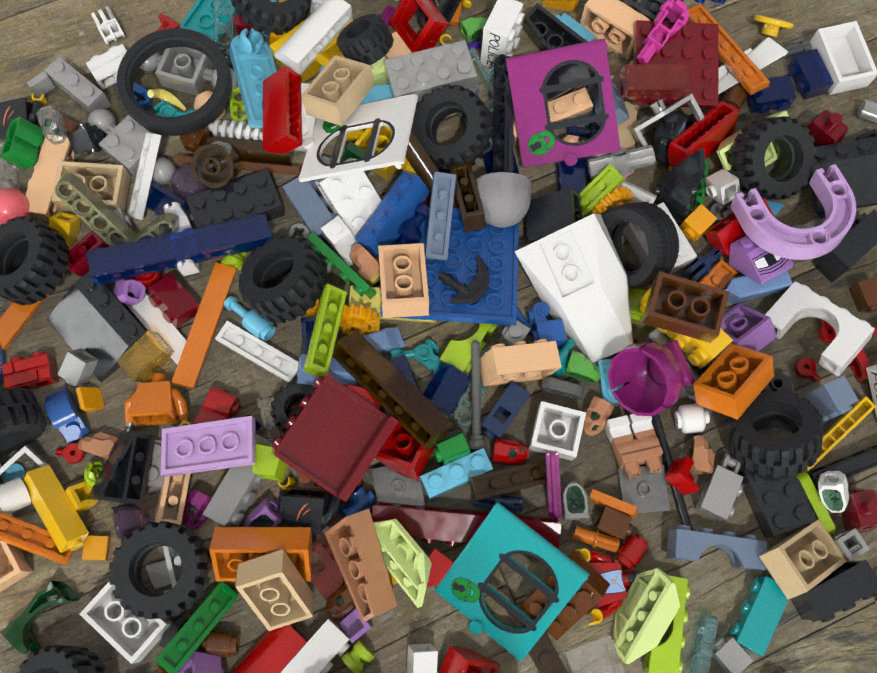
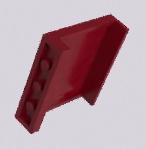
[271,372,398,502]

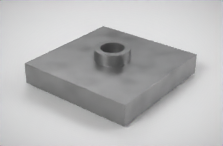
[617,465,670,514]
[372,466,425,506]

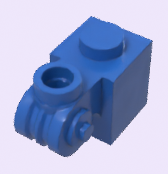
[527,302,567,347]

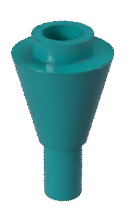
[552,338,576,376]

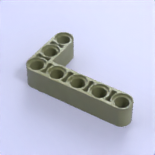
[55,173,178,261]

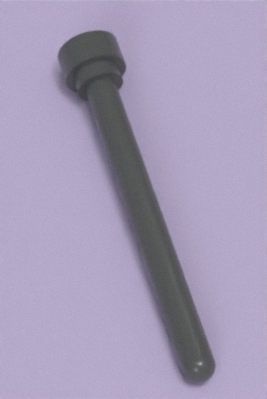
[468,340,486,449]

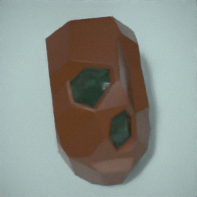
[326,583,356,619]

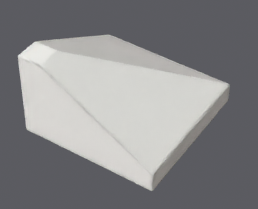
[146,560,171,589]

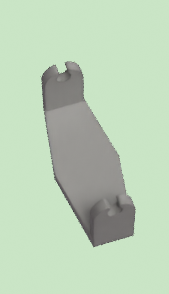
[630,94,704,147]

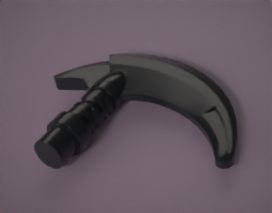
[438,255,489,305]

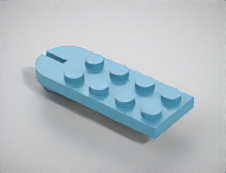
[229,28,277,128]

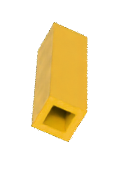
[23,465,89,553]

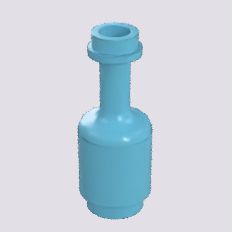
[224,296,276,341]

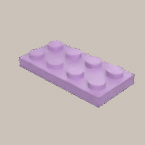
[161,416,256,477]

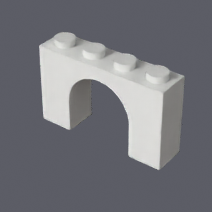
[765,281,875,377]

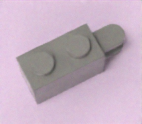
[695,453,744,521]

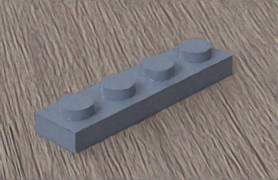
[425,172,456,262]

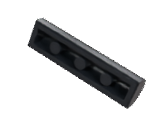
[806,444,877,490]

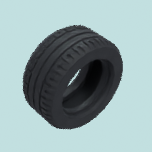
[601,202,679,289]

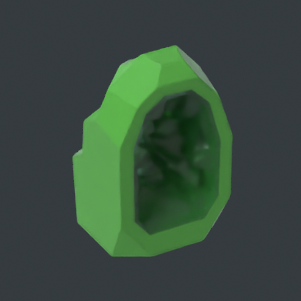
[459,17,488,43]
[565,350,601,383]

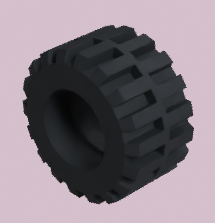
[336,14,394,65]
[271,381,315,433]

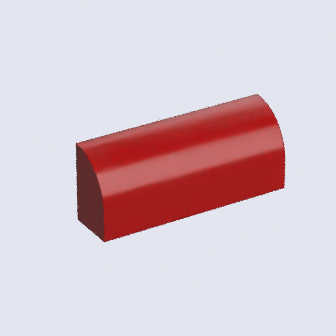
[262,66,302,154]
[668,101,739,168]
[230,624,309,673]

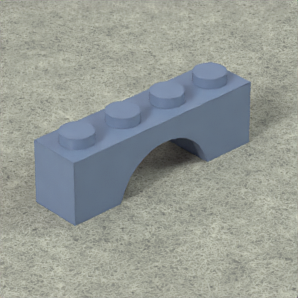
[666,525,767,571]

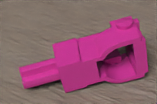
[636,0,690,65]

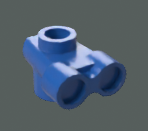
[338,485,376,518]

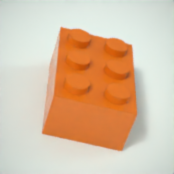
[693,343,774,420]

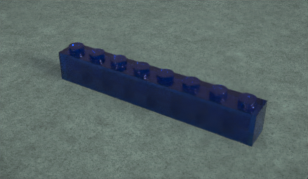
[86,214,272,285]

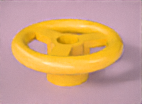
[753,15,794,37]

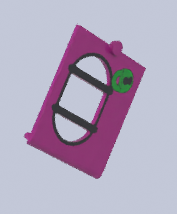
[506,38,621,168]

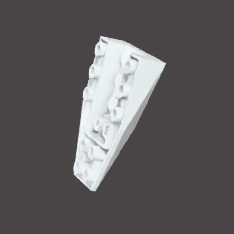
[515,214,633,362]

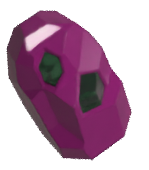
[182,489,212,530]

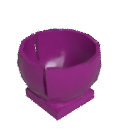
[608,340,695,416]

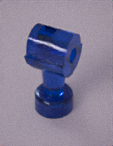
[567,122,600,140]
[398,204,430,244]

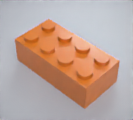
[209,527,314,582]

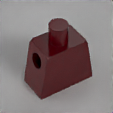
[806,109,848,147]
[836,488,877,533]

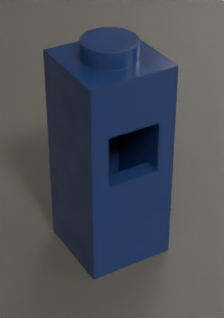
[481,381,531,441]

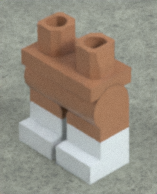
[604,414,663,479]

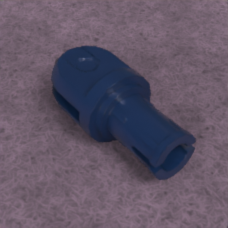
[682,246,722,281]
[472,494,523,512]

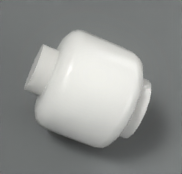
[674,403,710,434]

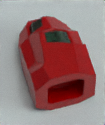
[492,438,530,466]

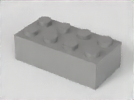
[384,40,477,103]

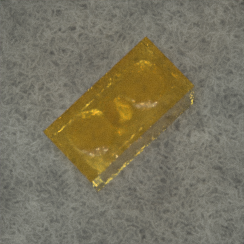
[116,330,175,382]

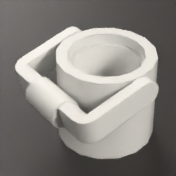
[0,477,31,517]

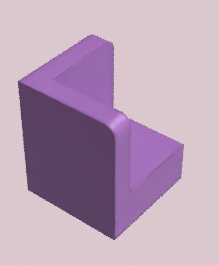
[339,608,373,643]

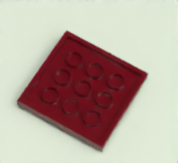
[633,20,719,108]

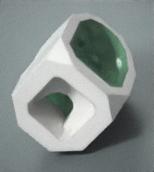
[818,471,849,513]

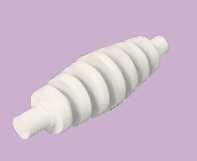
[207,120,263,141]

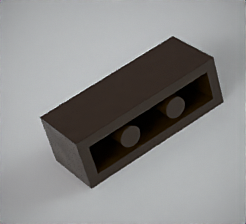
[450,162,486,233]

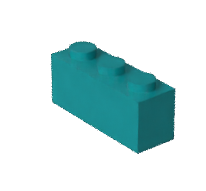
[730,576,789,656]

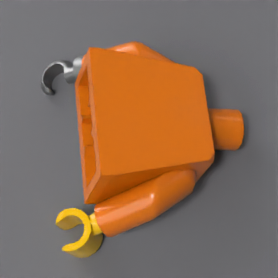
[124,373,193,433]

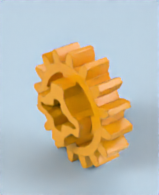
[591,186,635,216]
[338,304,381,336]

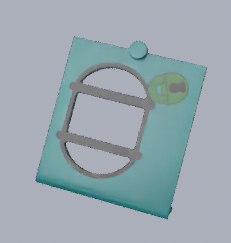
[434,502,590,661]

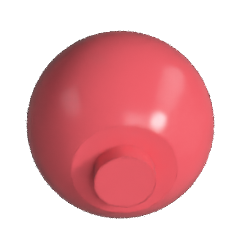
[0,188,32,225]

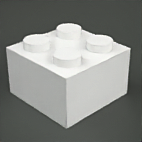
[528,401,586,461]

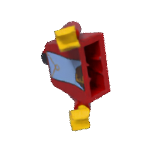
[575,548,636,625]

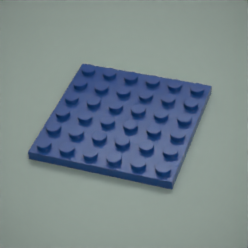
[380,205,519,326]

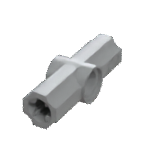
[587,145,656,179]

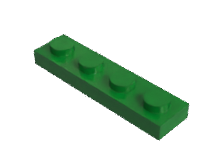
[307,232,377,300]
[154,581,239,673]

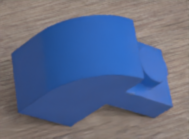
[45,386,90,443]

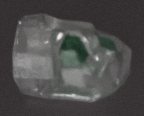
[36,105,67,145]

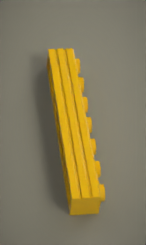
[805,396,876,472]

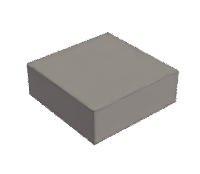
[27,71,55,98]

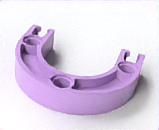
[730,164,856,260]

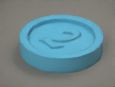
[2,463,26,483]

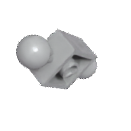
[140,47,237,96]
[88,108,176,185]

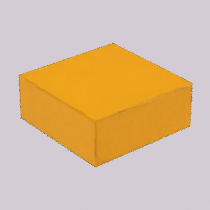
[82,536,111,561]

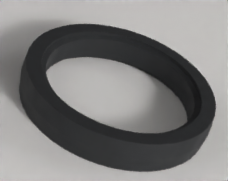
[117,28,232,136]

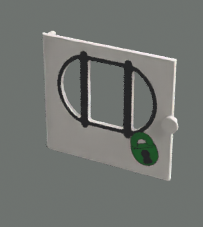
[299,94,418,182]

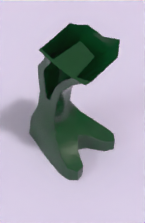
[1,580,83,654]

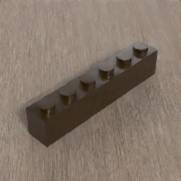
[332,330,453,450]

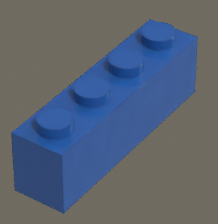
[355,171,430,259]

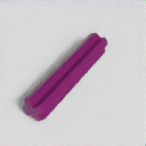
[545,451,562,519]

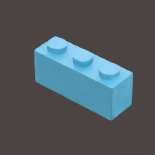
[420,448,493,501]

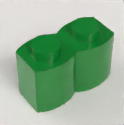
[0,117,44,170]
[433,432,470,466]

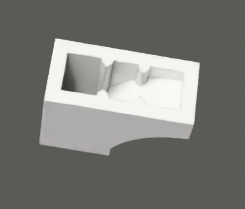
[321,216,358,268]

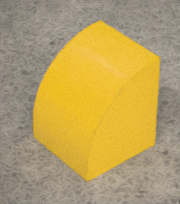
[49,211,81,247]
[65,481,98,515]

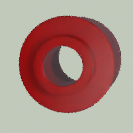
[615,534,649,571]

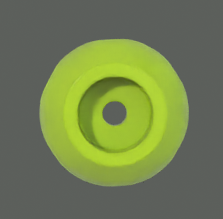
[84,461,104,487]

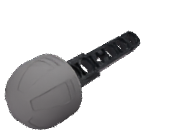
[475,54,531,228]

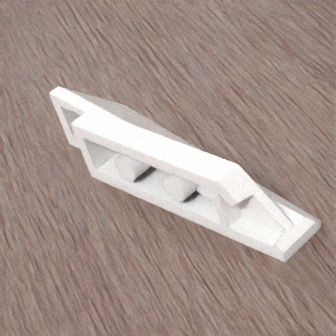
[718,37,788,94]

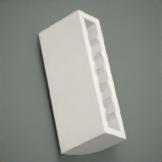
[274,0,353,75]

